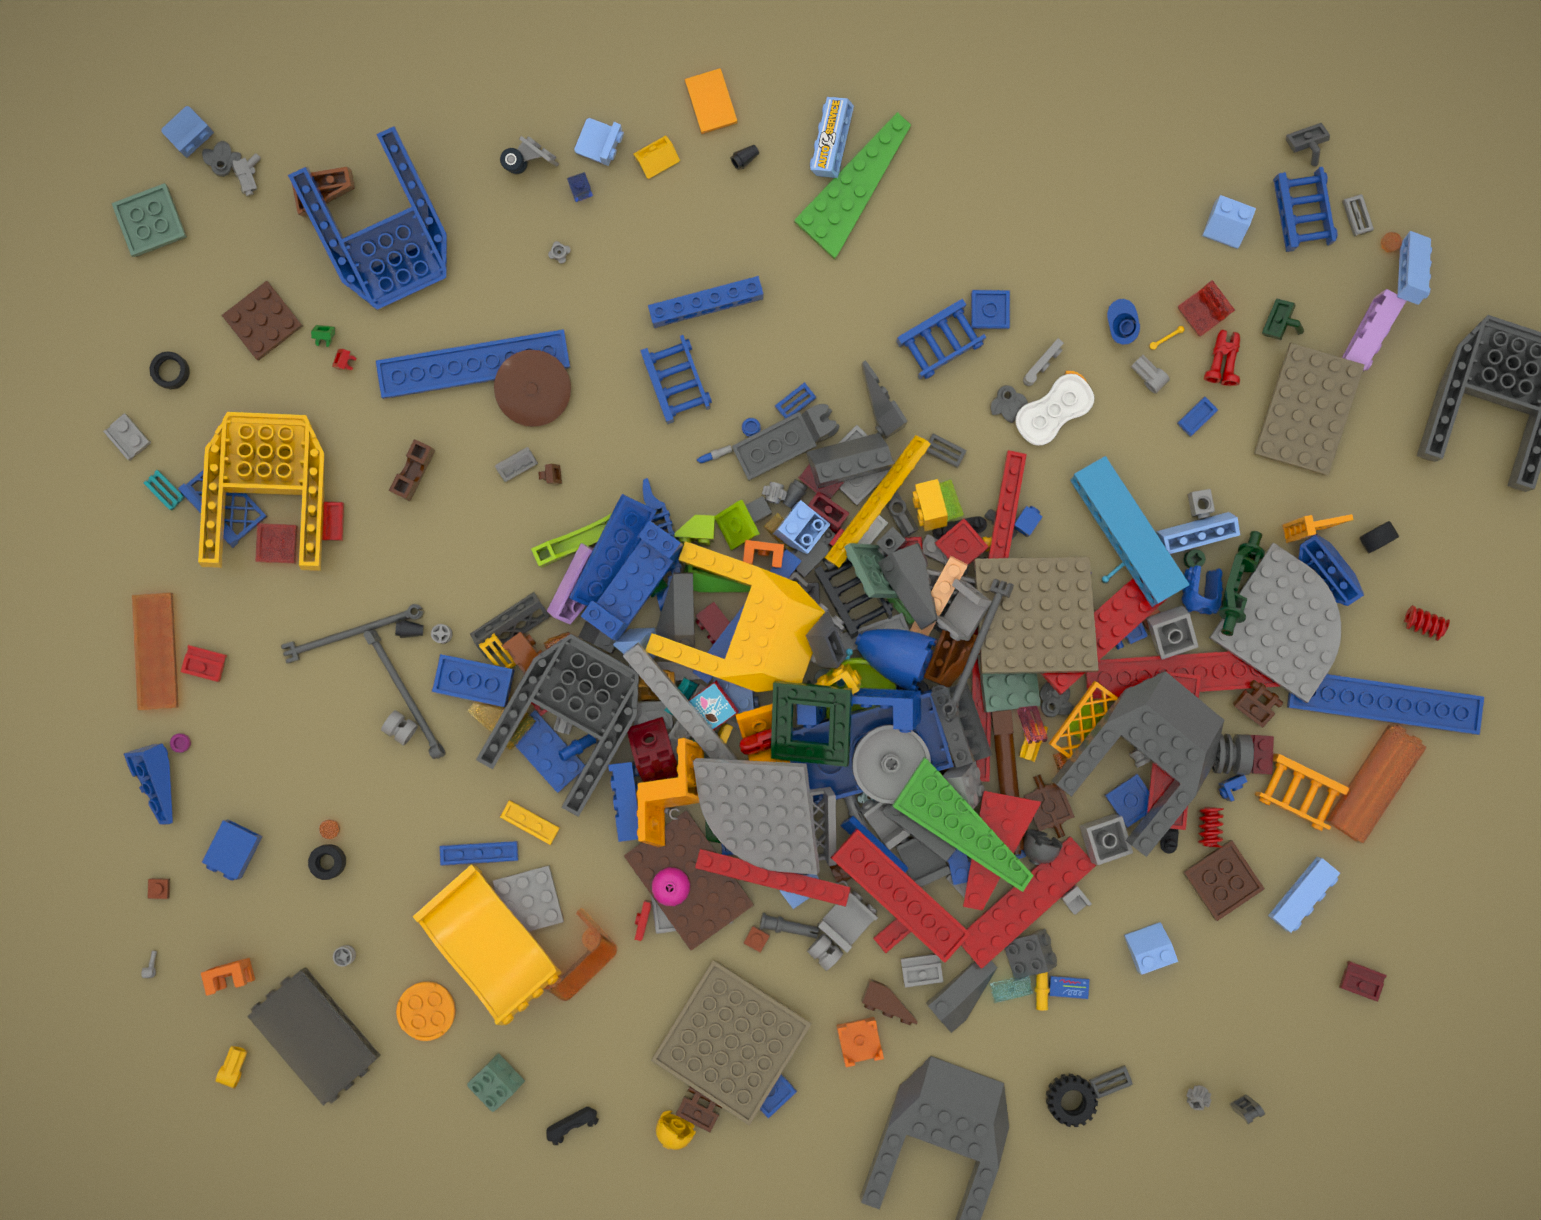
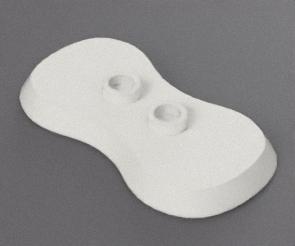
[1016,374,1094,446]

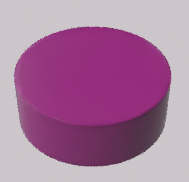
[170,733,191,753]

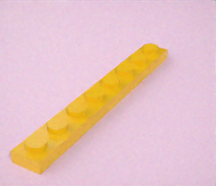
[825,435,931,567]

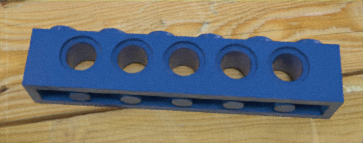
[648,276,763,328]

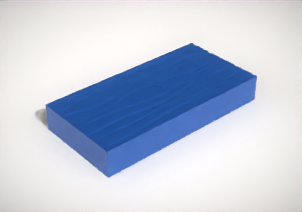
[790,689,954,805]

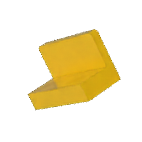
[633,135,680,179]

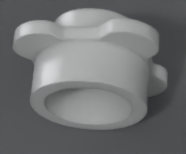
[548,241,571,264]

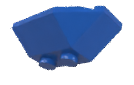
[1299,534,1364,606]

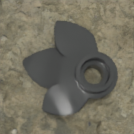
[202,141,241,177]
[990,385,1028,423]
[1040,682,1074,717]

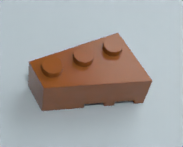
[292,167,355,217]

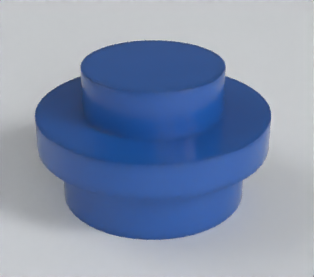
[742,418,761,437]

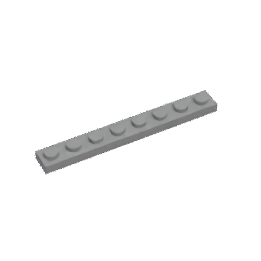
[623,642,737,760]

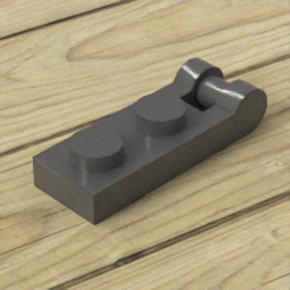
[1230,1094,1265,1124]

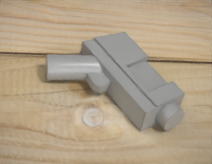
[232,153,261,196]

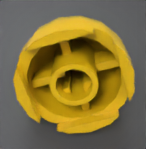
[656,1111,696,1150]

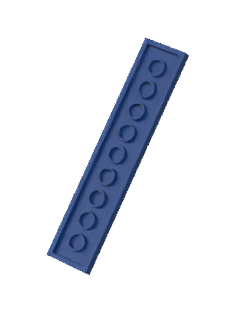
[376,329,571,399]
[1287,674,1484,735]

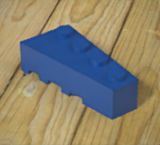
[608,761,639,842]

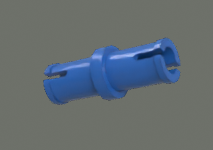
[558,734,597,762]

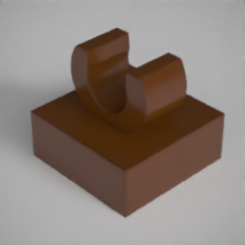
[538,463,562,485]

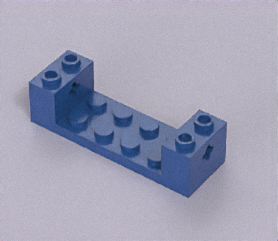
[581,520,684,641]
[797,687,921,733]

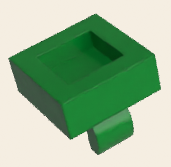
[311,325,335,347]

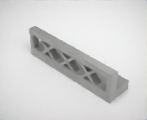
[810,787,837,866]

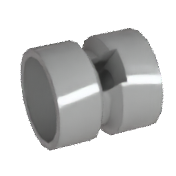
[381,710,418,746]
[807,934,844,971]

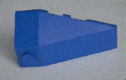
[124,743,173,824]

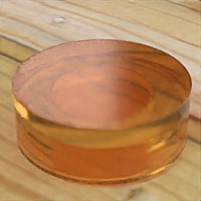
[1381,232,1402,252]
[319,819,340,839]

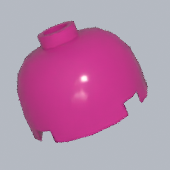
[652,867,690,906]

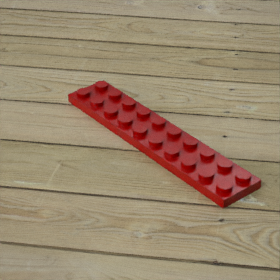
[1085,651,1280,699]

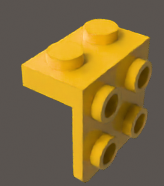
[815,663,862,694]

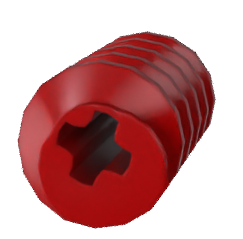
[1404,605,1450,641]
[1198,807,1224,847]

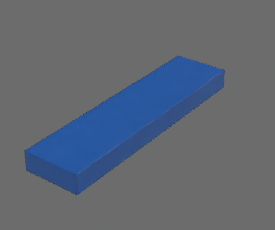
[840,816,908,873]
[440,841,519,865]

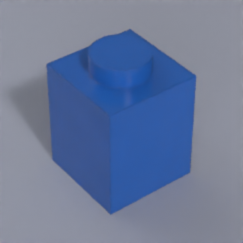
[1014,506,1043,537]

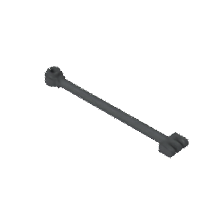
[942,579,1014,719]
[281,604,424,664]
[364,630,446,759]

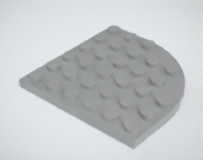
[1209,543,1341,703]
[693,758,820,875]

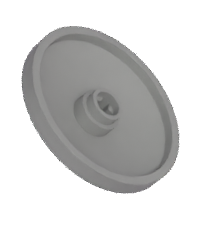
[852,724,931,804]

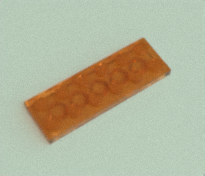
[132,593,179,711]

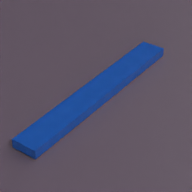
[693,549,801,684]

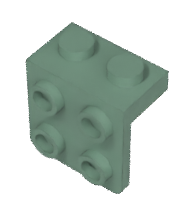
[467,1053,525,1112]

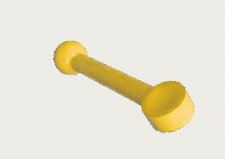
[1149,326,1185,350]

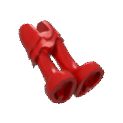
[1204,330,1240,386]

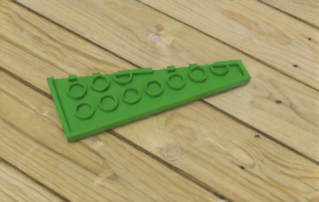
[794,112,911,260]
[892,757,1034,892]

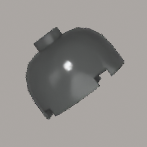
[1023,829,1063,865]

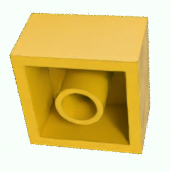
[912,479,948,532]

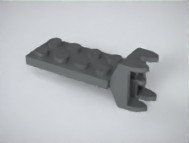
[732,404,840,481]

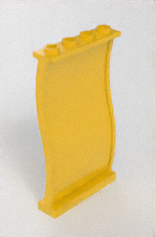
[413,864,562,1026]

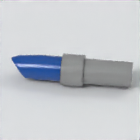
[697,445,733,463]

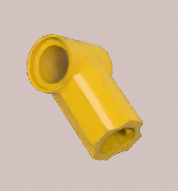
[1018,721,1048,762]
[215,1046,248,1089]

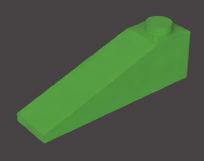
[684,564,751,592]

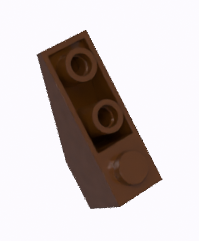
[861,978,917,1026]

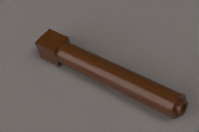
[991,710,1024,855]

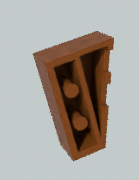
[924,630,978,688]
[501,632,543,675]

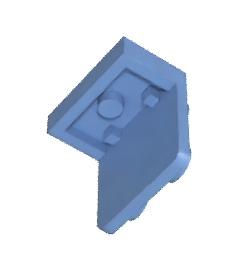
[161,106,214,158]
[713,677,759,713]

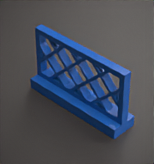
[178,470,267,548]

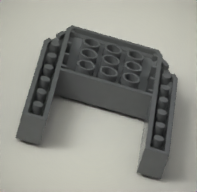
[1417,315,1541,492]
[476,634,639,817]
[1052,671,1224,857]
[860,1056,1009,1220]

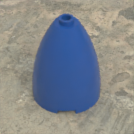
[855,629,937,691]

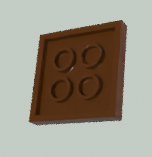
[222,281,303,361]
[1183,840,1265,921]

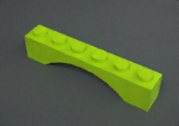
[531,513,612,568]

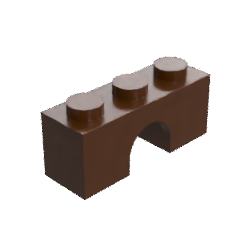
[389,439,436,501]

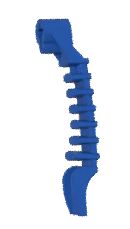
[643,478,682,611]

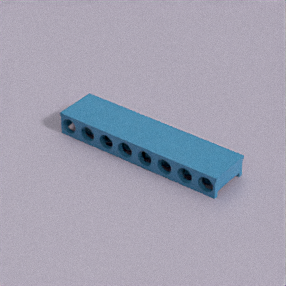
[1070,456,1190,607]

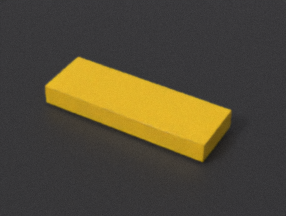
[500,800,560,845]

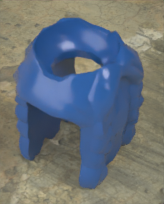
[1181,565,1223,615]

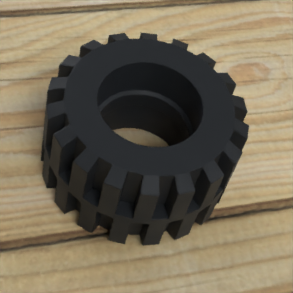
[1046,1073,1098,1127]

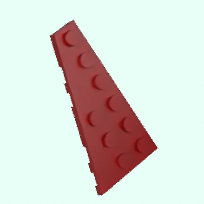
[963,791,1041,911]

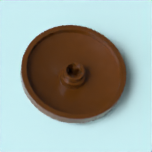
[494,350,571,427]

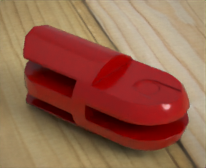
[739,728,772,755]

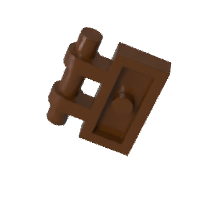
[1233,680,1283,728]
[676,1086,722,1133]

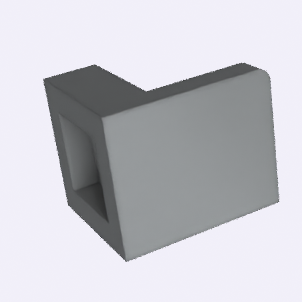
[1061,885,1092,914]

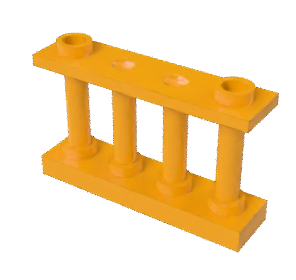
[1255,754,1349,831]

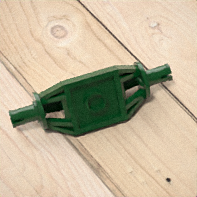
[1219,531,1265,636]

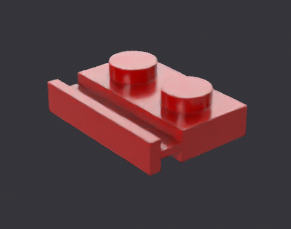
[180,645,227,682]

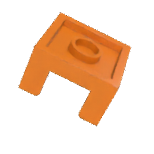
[743,540,784,568]
[201,957,255,996]
[836,1017,884,1067]

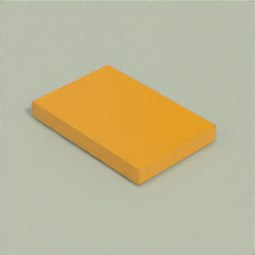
[685,68,737,134]

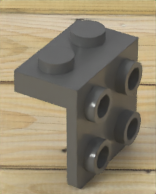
[1005,928,1057,978]

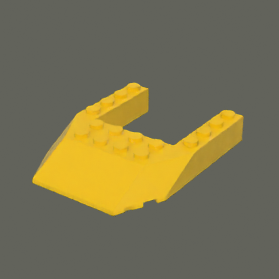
[198,412,324,571]
[646,541,825,692]

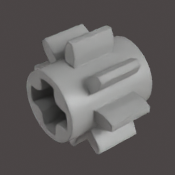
[762,482,787,504]
[1186,1085,1211,1110]

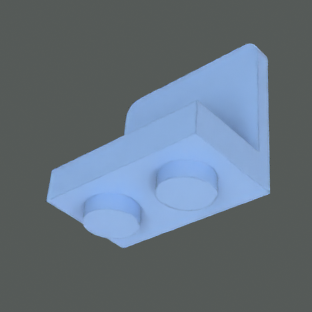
[574,118,624,166]

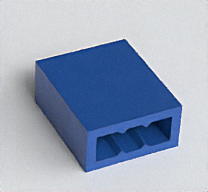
[202,819,263,881]

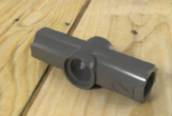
[876,487,919,538]

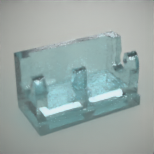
[989,976,1033,1003]

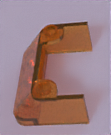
[544,908,617,1001]

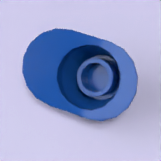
[1107,299,1140,345]

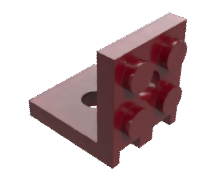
[627,717,678,782]

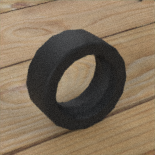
[149,351,190,390]

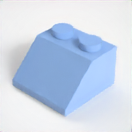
[1202,195,1256,249]
[1124,922,1178,975]

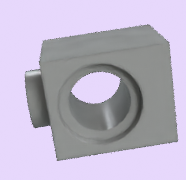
[1187,489,1215,519]

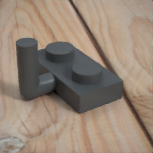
[1286,123,1330,166]

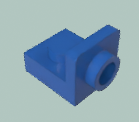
[1219,774,1248,802]

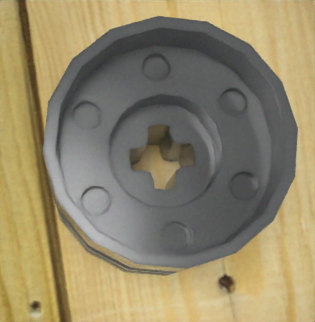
[1212,734,1254,775]

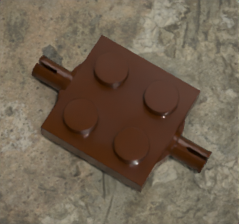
[1023,774,1075,838]

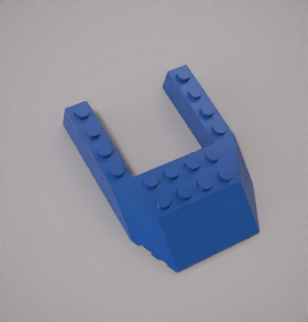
[288,126,447,310]

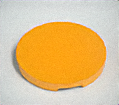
[396,981,456,1041]

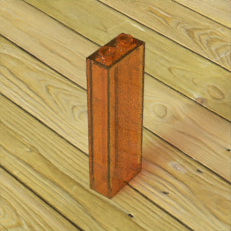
[1325,724,1427,843]

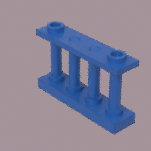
[1273,167,1338,252]
[896,298,986,379]
[640,335,712,425]

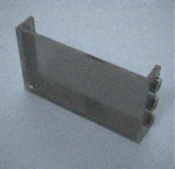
[247,967,381,1106]

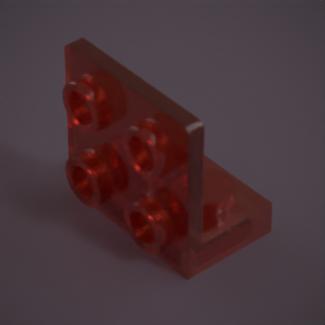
[1178,280,1235,337]

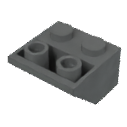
[806,612,847,668]

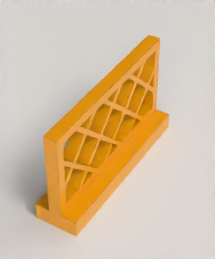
[1283,514,1354,543]
[1049,681,1118,758]

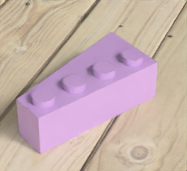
[1342,289,1406,371]
[547,543,594,624]

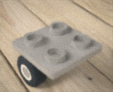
[500,136,559,174]

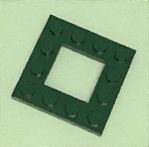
[771,681,852,767]

